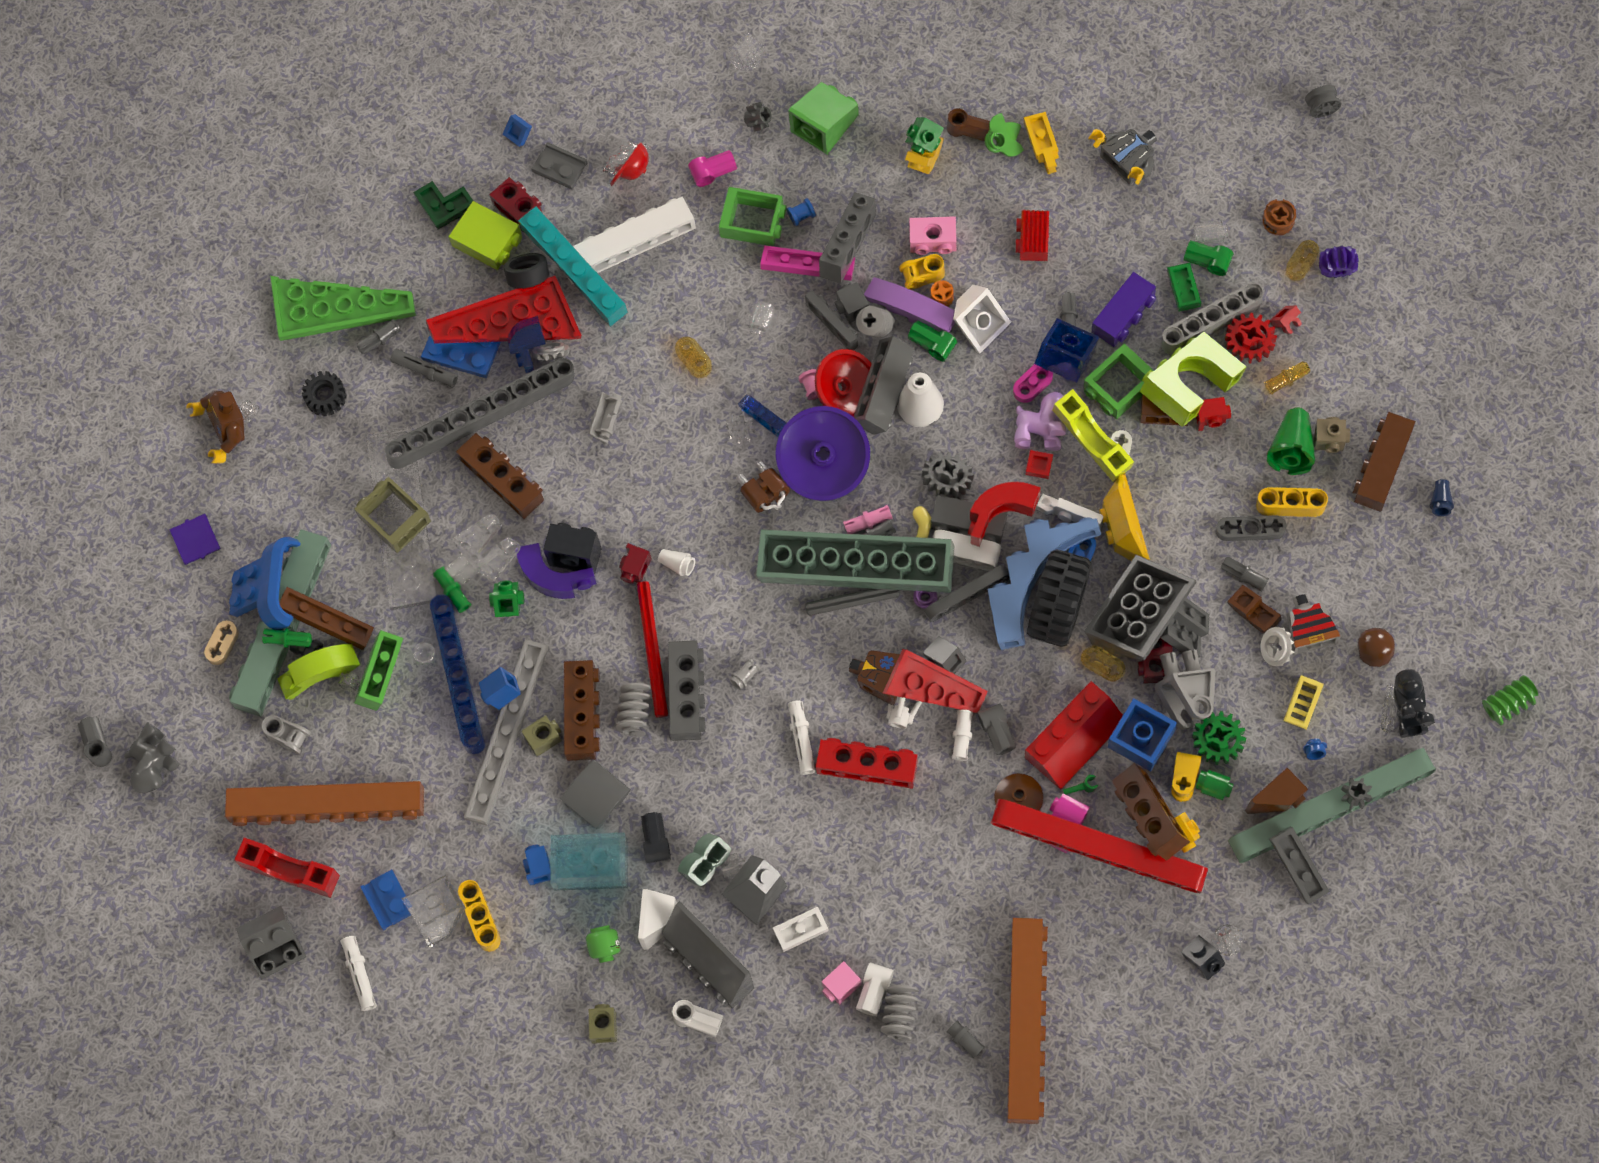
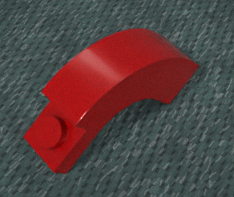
[968,482,1041,547]

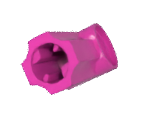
[688,150,737,187]

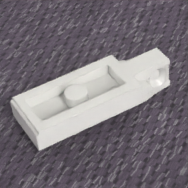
[1037,494,1103,529]

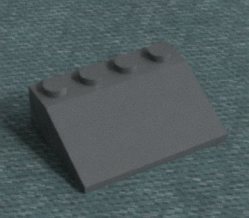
[1084,555,1197,660]
[662,901,754,1009]

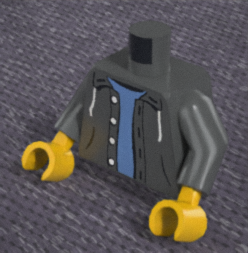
[1088,129,1157,185]

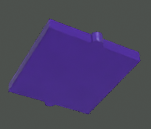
[169,514,221,565]

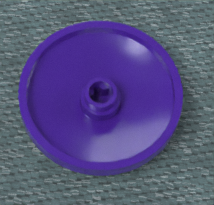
[776,406,870,501]

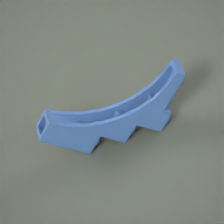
[988,517,1101,650]

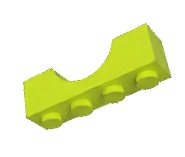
[1052,389,1134,482]

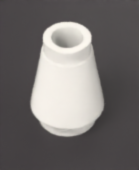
[658,549,695,576]

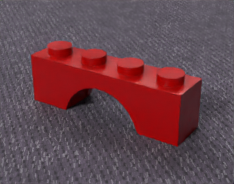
[234,838,340,898]

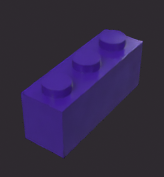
[1091,272,1157,347]

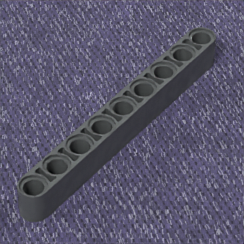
[385,358,575,469]

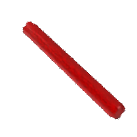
[637,581,668,718]

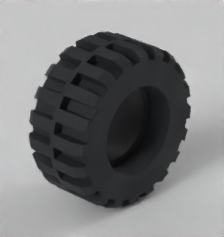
[1027,549,1092,647]

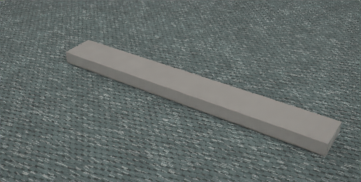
[464,639,549,826]

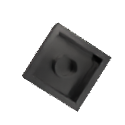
[543,523,602,574]

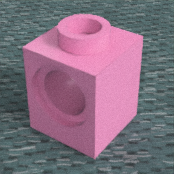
[822,961,862,1005]

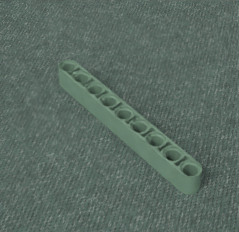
[1228,748,1436,863]

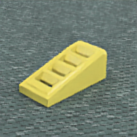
[1283,675,1324,730]

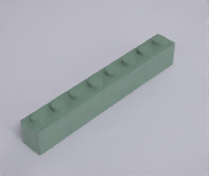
[229,529,331,717]

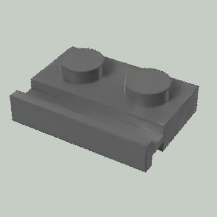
[531,142,587,189]

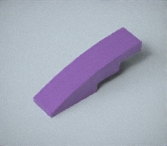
[864,277,955,333]

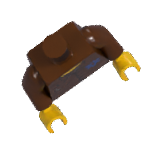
[186,390,245,464]

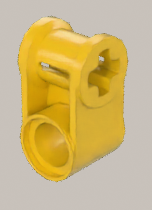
[899,254,945,290]
[1171,752,1202,802]

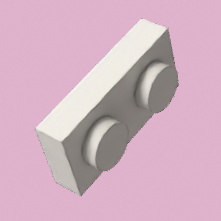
[773,907,829,952]

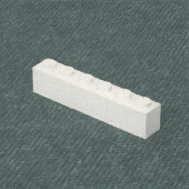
[567,196,696,285]

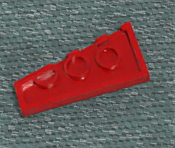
[883,649,988,713]

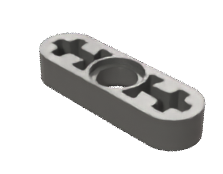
[1216,515,1287,541]

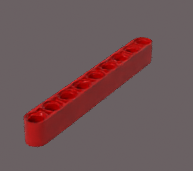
[991,799,1208,894]

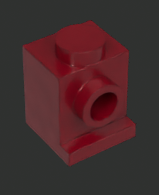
[619,543,652,584]

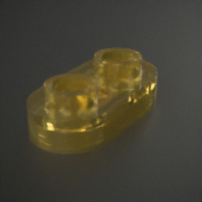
[675,337,712,378]

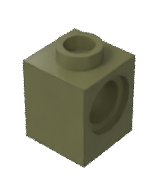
[521,715,562,757]
[588,1004,617,1044]

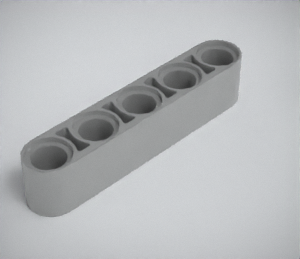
[1161,283,1264,354]

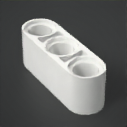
[933,530,1002,571]

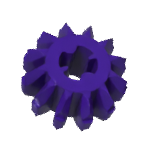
[1319,245,1359,278]

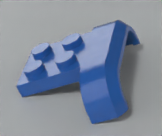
[229,537,301,630]

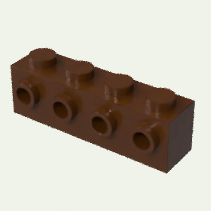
[564,660,601,761]

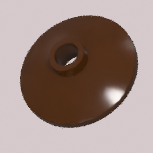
[994,773,1044,811]

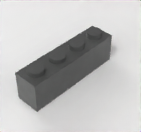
[854,336,915,435]

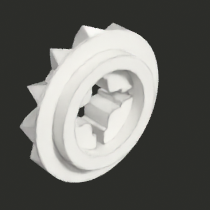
[1260,627,1294,666]

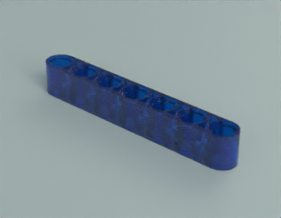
[430,594,486,754]

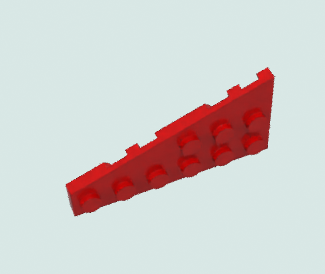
[426,275,582,344]

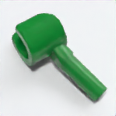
[1063,775,1098,795]

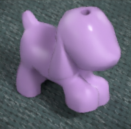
[1014,392,1066,451]

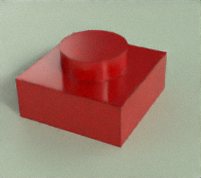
[1025,450,1053,479]

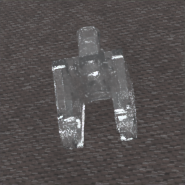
[444,514,521,586]

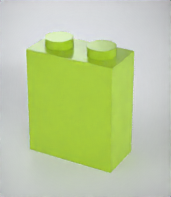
[448,201,522,270]

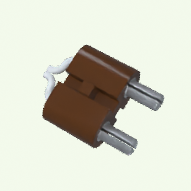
[736,461,790,513]

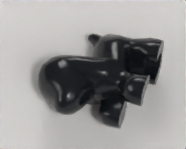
[1394,669,1435,738]

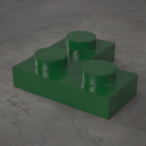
[413,181,473,230]

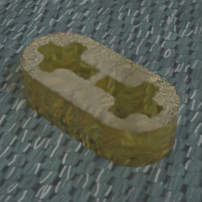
[1286,240,1319,281]
[1081,646,1126,682]

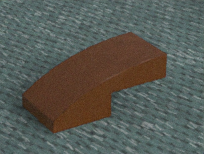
[1227,585,1282,634]

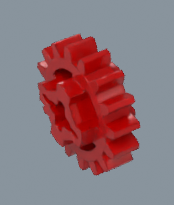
[1225,313,1277,364]

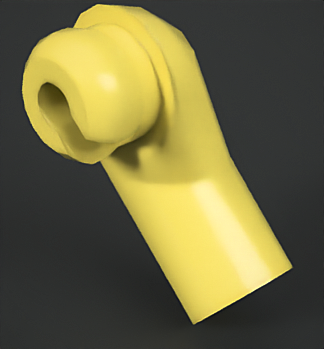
[912,506,931,538]

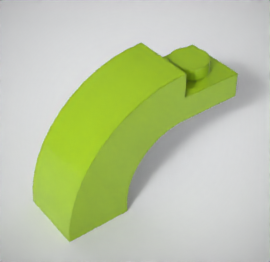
[277,644,360,700]

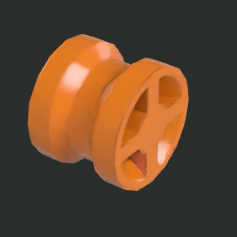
[931,280,954,307]

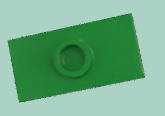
[1167,263,1202,312]

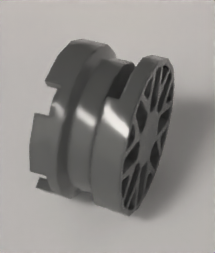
[1305,85,1342,118]

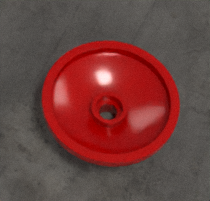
[814,349,872,417]

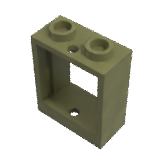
[354,477,431,553]

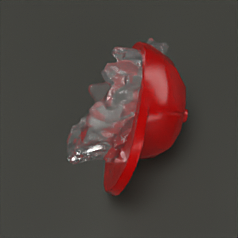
[603,141,651,186]

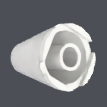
[897,372,944,427]

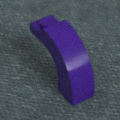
[516,543,597,599]

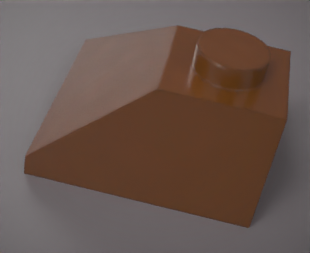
[1244,768,1308,814]

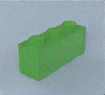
[354,630,403,711]

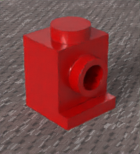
[1196,397,1231,431]

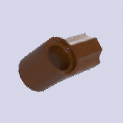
[947,108,990,141]

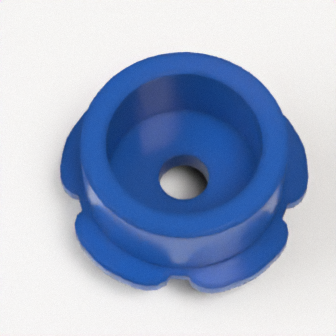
[1303,738,1327,760]

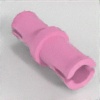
[843,505,893,534]

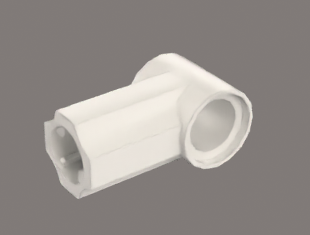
[856,963,894,1017]
[672,1000,723,1037]

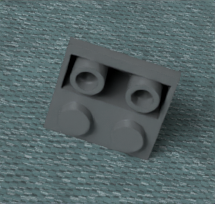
[236,906,306,980]

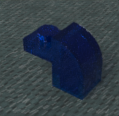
[507,316,546,373]

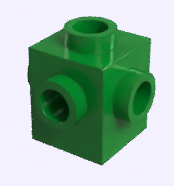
[905,117,944,155]
[489,580,525,617]

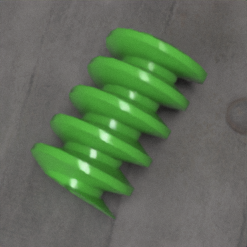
[1482,675,1538,725]

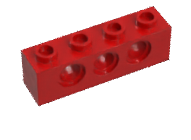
[816,738,918,789]

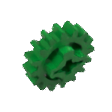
[1192,711,1246,765]

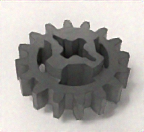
[921,452,974,499]

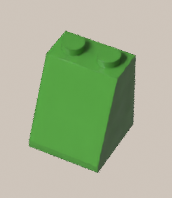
[788,82,859,154]

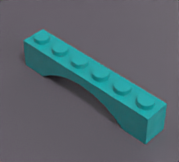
[518,206,628,327]

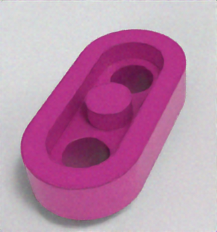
[1013,362,1053,403]

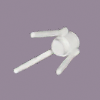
[886,697,922,729]

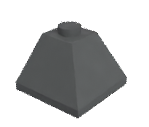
[722,855,787,925]

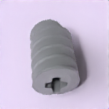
[856,305,895,338]
[616,683,651,737]
[881,985,919,1041]

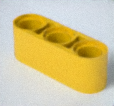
[1256,487,1328,517]
[458,880,501,952]

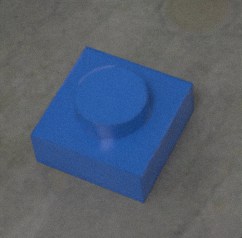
[502,114,532,147]

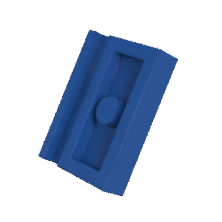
[360,869,415,930]

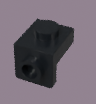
[1181,935,1225,980]

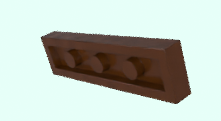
[279,587,374,651]

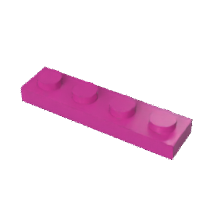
[760,245,855,281]

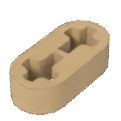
[204,620,239,665]

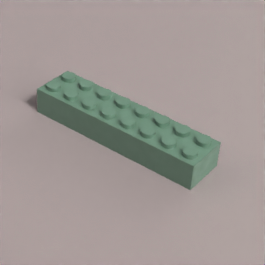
[756,530,955,593]

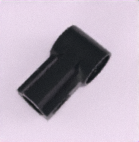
[641,812,671,864]

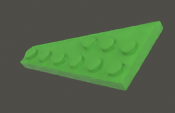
[270,276,416,341]

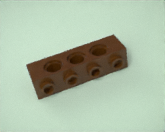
[456,433,544,519]
[1112,763,1190,860]

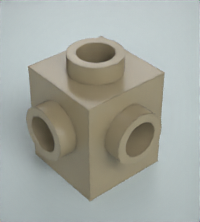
[1314,417,1350,453]

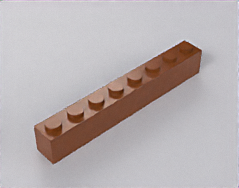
[225,781,424,826]
[1008,918,1048,1124]

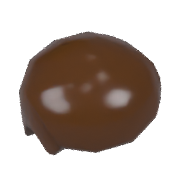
[1357,628,1395,667]

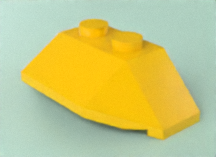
[1099,472,1150,561]

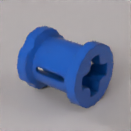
[786,198,816,226]

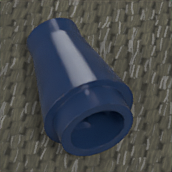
[1430,479,1454,517]

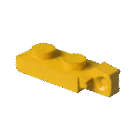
[1023,112,1059,174]

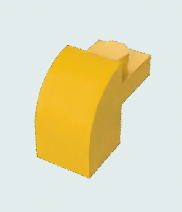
[905,137,944,174]

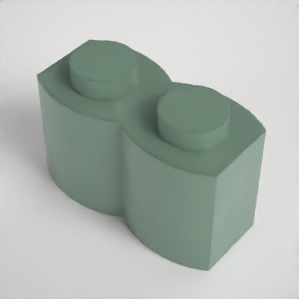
[678,833,731,886]

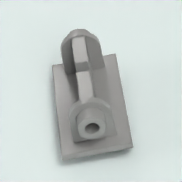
[588,392,623,444]

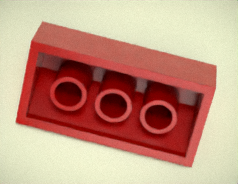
[1024,681,1123,790]

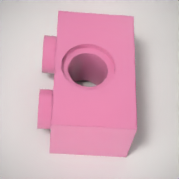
[909,217,956,255]

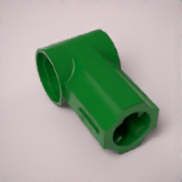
[1184,240,1234,276]
[908,320,957,362]

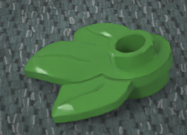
[984,113,1024,157]

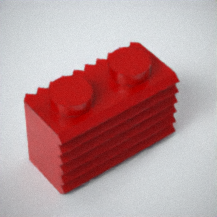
[1015,210,1049,261]

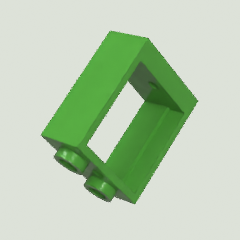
[719,187,787,247]
[1083,343,1154,419]

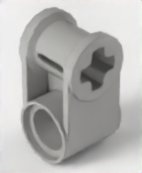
[261,715,311,755]

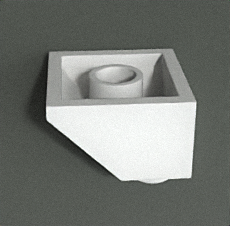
[953,285,1011,354]
[638,889,677,950]

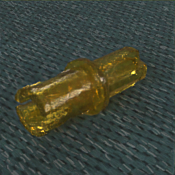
[1264,361,1311,395]

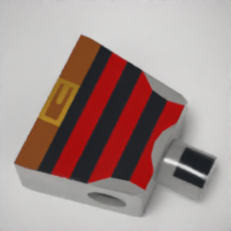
[1287,594,1340,655]

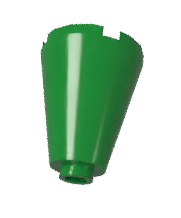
[1267,407,1315,475]

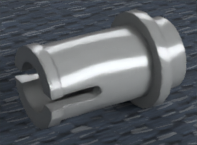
[730,659,760,690]

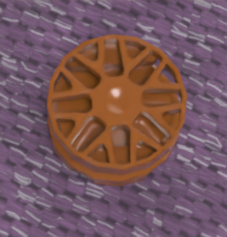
[1262,199,1296,235]

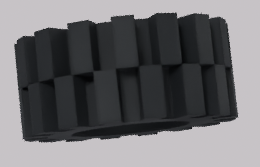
[302,371,347,416]

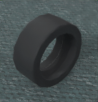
[504,253,549,288]

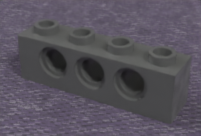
[819,192,876,284]
[668,640,705,741]

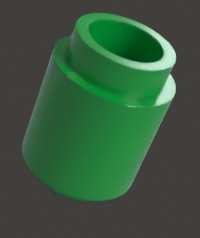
[1195,770,1234,801]

